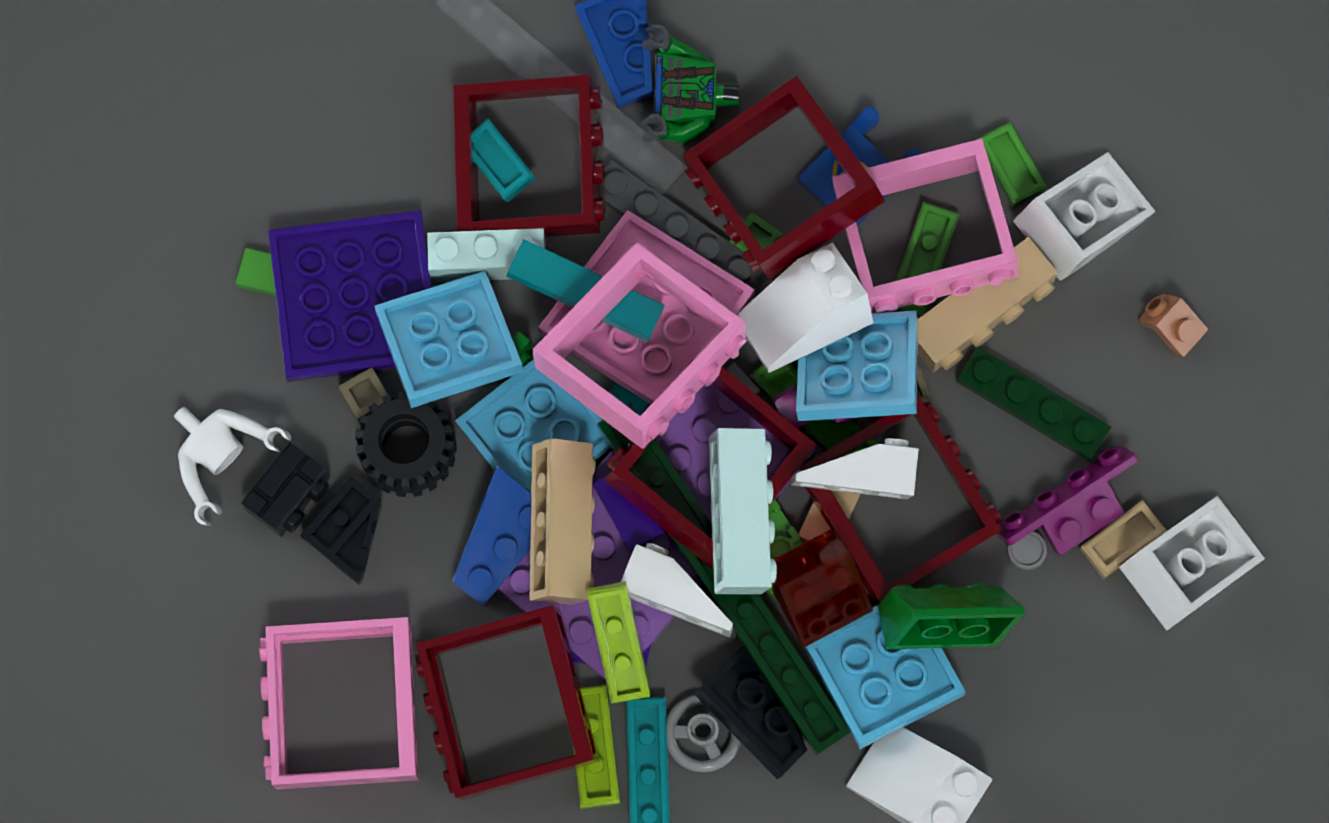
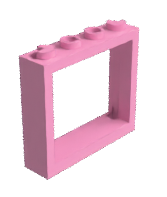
[832,139,1019,313]
[533,243,747,449]
[259,617,419,790]

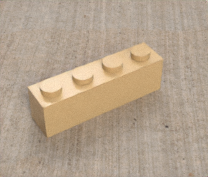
[918,237,1058,373]
[529,438,595,605]

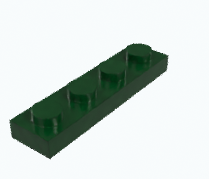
[957,347,1111,462]

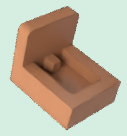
[1138,294,1209,357]

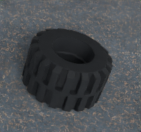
[355,392,457,497]

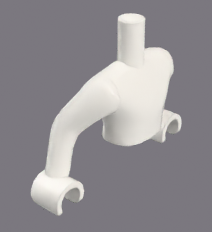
[174,406,291,526]

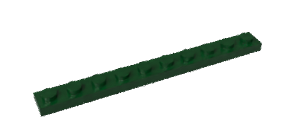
[597,402,851,755]

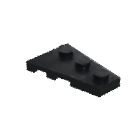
[694,646,808,780]

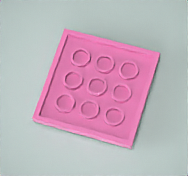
[538,210,755,404]

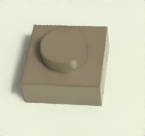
[338,368,388,422]

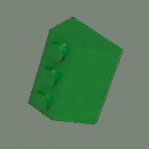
[878,584,1025,649]

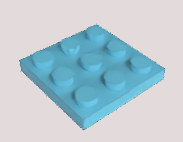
[375,271,523,408]
[796,311,918,421]
[455,359,611,492]
[804,605,966,749]

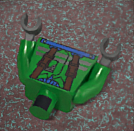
[640,24,739,144]

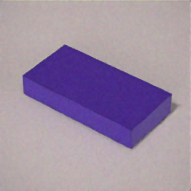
[592,476,665,553]

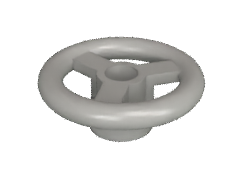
[666,695,741,772]

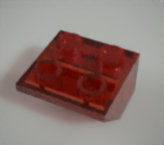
[771,529,873,647]

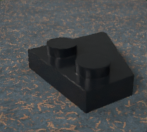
[300,476,382,585]

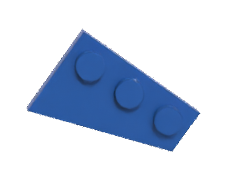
[574,0,653,110]
[452,464,531,606]

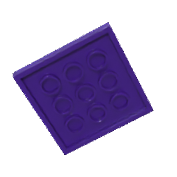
[268,210,431,382]

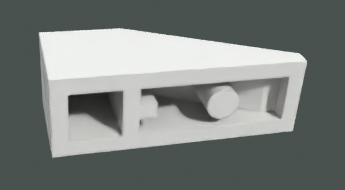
[790,438,919,499]
[621,543,733,638]

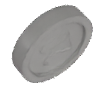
[1007,531,1047,570]

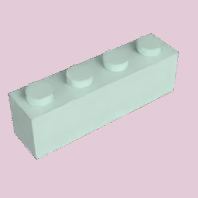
[709,428,777,594]

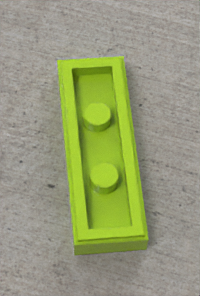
[587,581,651,704]
[573,685,620,809]

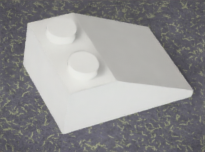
[1013,152,1156,281]
[737,243,873,373]
[1119,496,1265,631]
[846,727,993,823]

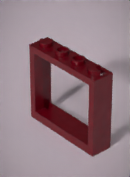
[453,74,606,237]
[682,76,885,281]
[604,359,817,571]
[796,396,1002,606]
[415,605,600,800]

